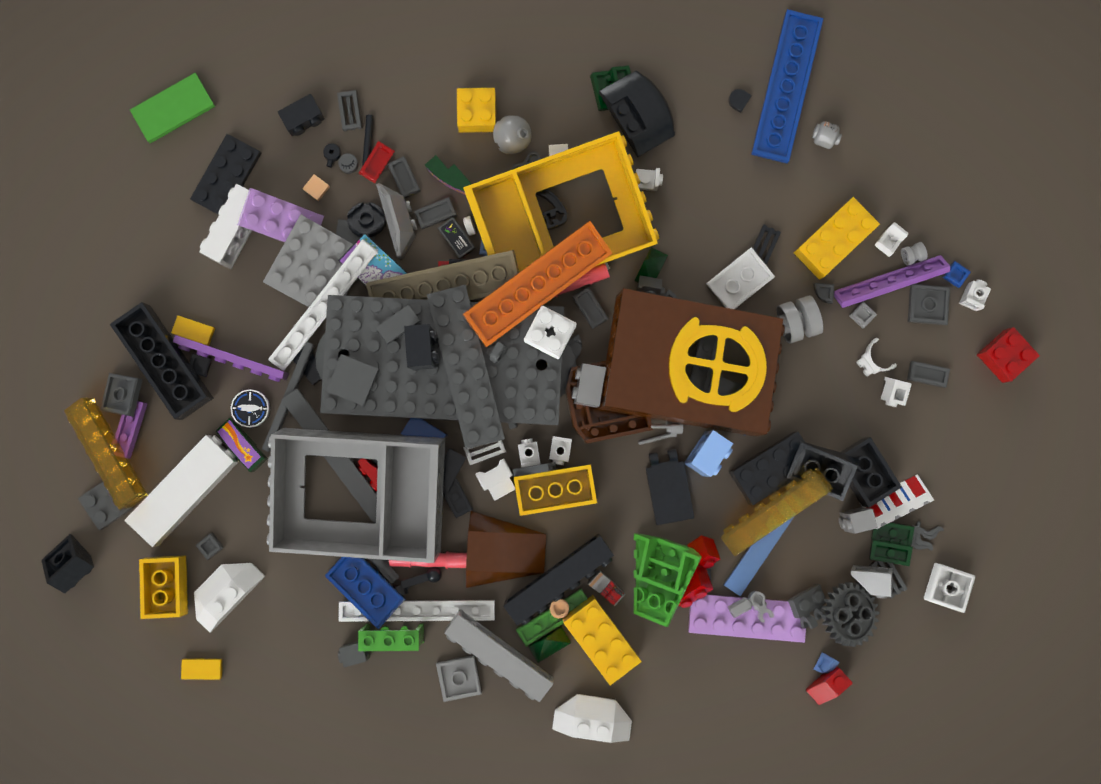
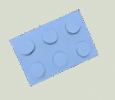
[684,430,733,477]

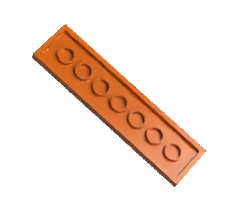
[462,221,613,347]

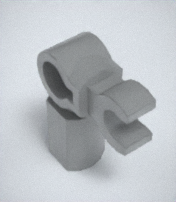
[728,591,774,623]

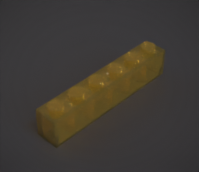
[64,398,148,510]
[721,468,832,556]

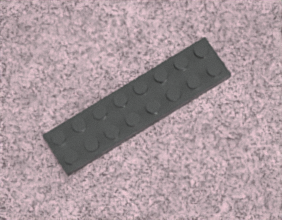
[427,285,505,449]

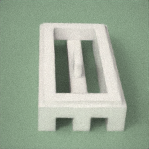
[463,440,506,465]

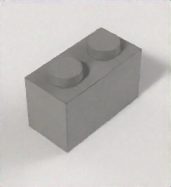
[572,363,606,408]
[838,507,878,534]

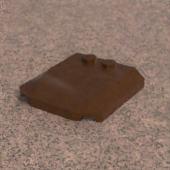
[565,361,653,444]

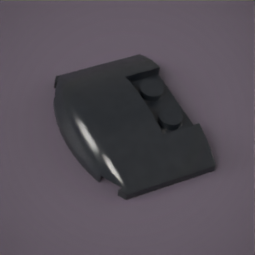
[599,71,675,158]

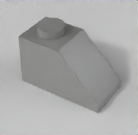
[851,565,893,598]

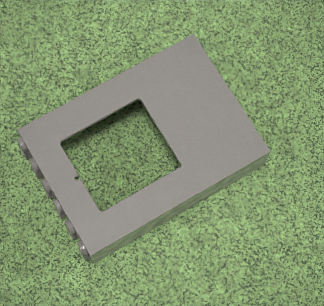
[267,428,445,563]

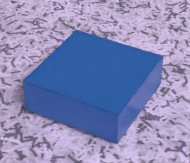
[942,261,971,288]

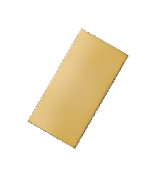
[171,315,215,346]
[181,658,223,680]

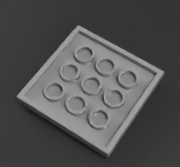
[263,215,353,307]

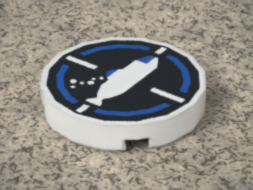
[231,389,270,428]

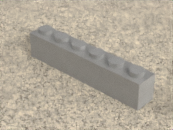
[444,610,554,702]

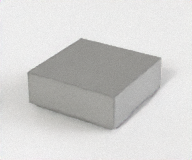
[849,301,877,329]

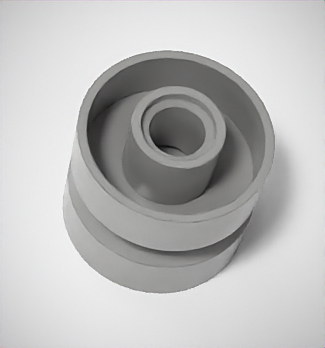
[776,295,823,344]

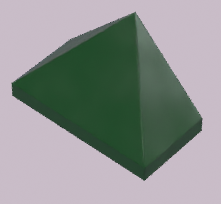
[634,247,668,283]
[528,626,571,663]

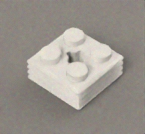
[524,306,577,359]
[924,563,975,613]

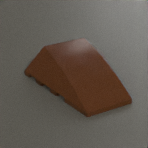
[466,511,546,588]

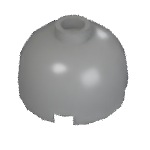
[493,115,532,154]

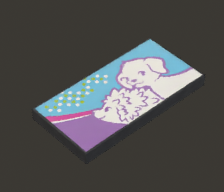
[338,233,407,287]

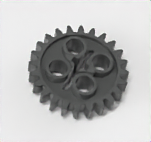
[821,582,880,647]

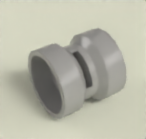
[901,242,928,266]

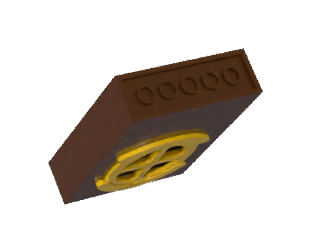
[598,288,785,437]

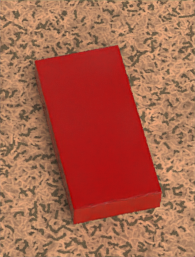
[359,141,395,184]

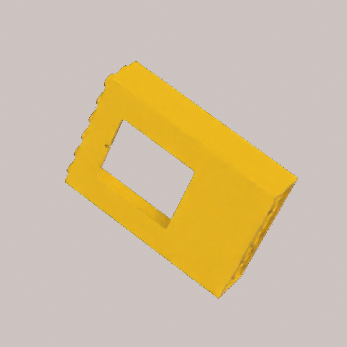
[463,131,659,272]

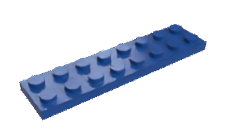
[751,9,824,164]

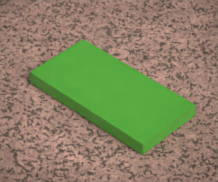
[130,73,216,143]

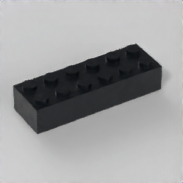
[110,302,214,420]
[503,534,614,626]

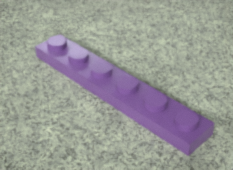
[834,255,950,308]
[173,335,289,382]

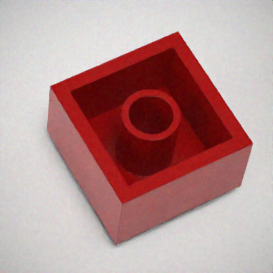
[977,327,1040,383]

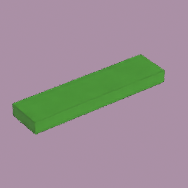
[516,588,588,647]

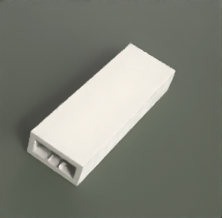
[124,435,239,547]

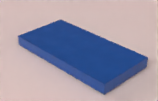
[325,557,405,629]

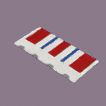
[861,474,934,529]

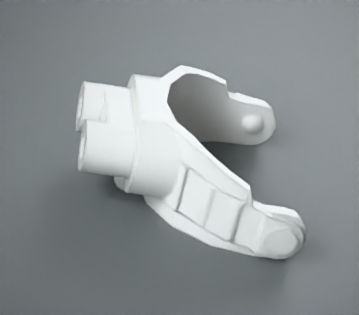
[857,338,897,377]

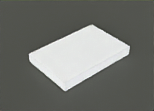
[706,247,775,309]

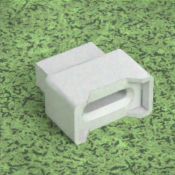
[475,458,515,501]

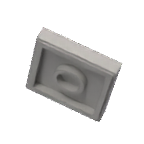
[436,655,482,702]

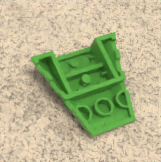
[634,533,702,627]

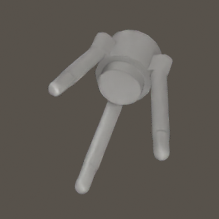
[638,421,683,445]

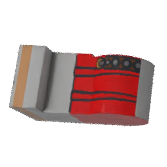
[588,569,626,606]

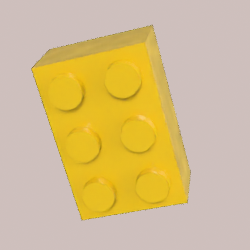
[139,556,188,619]

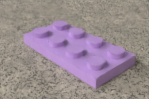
[237,188,324,242]

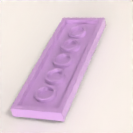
[688,594,806,643]

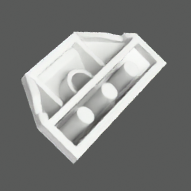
[194,563,265,633]
[552,694,632,743]

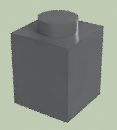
[338,641,370,667]

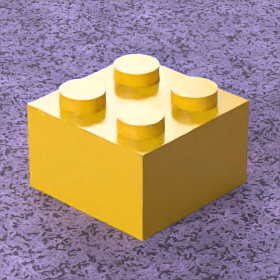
[457,88,496,133]

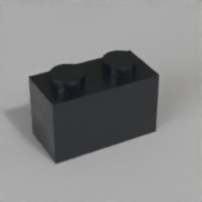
[277,94,325,137]

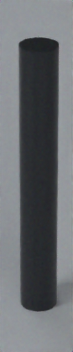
[362,115,374,166]

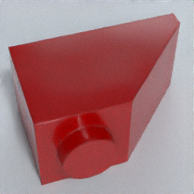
[805,667,853,705]

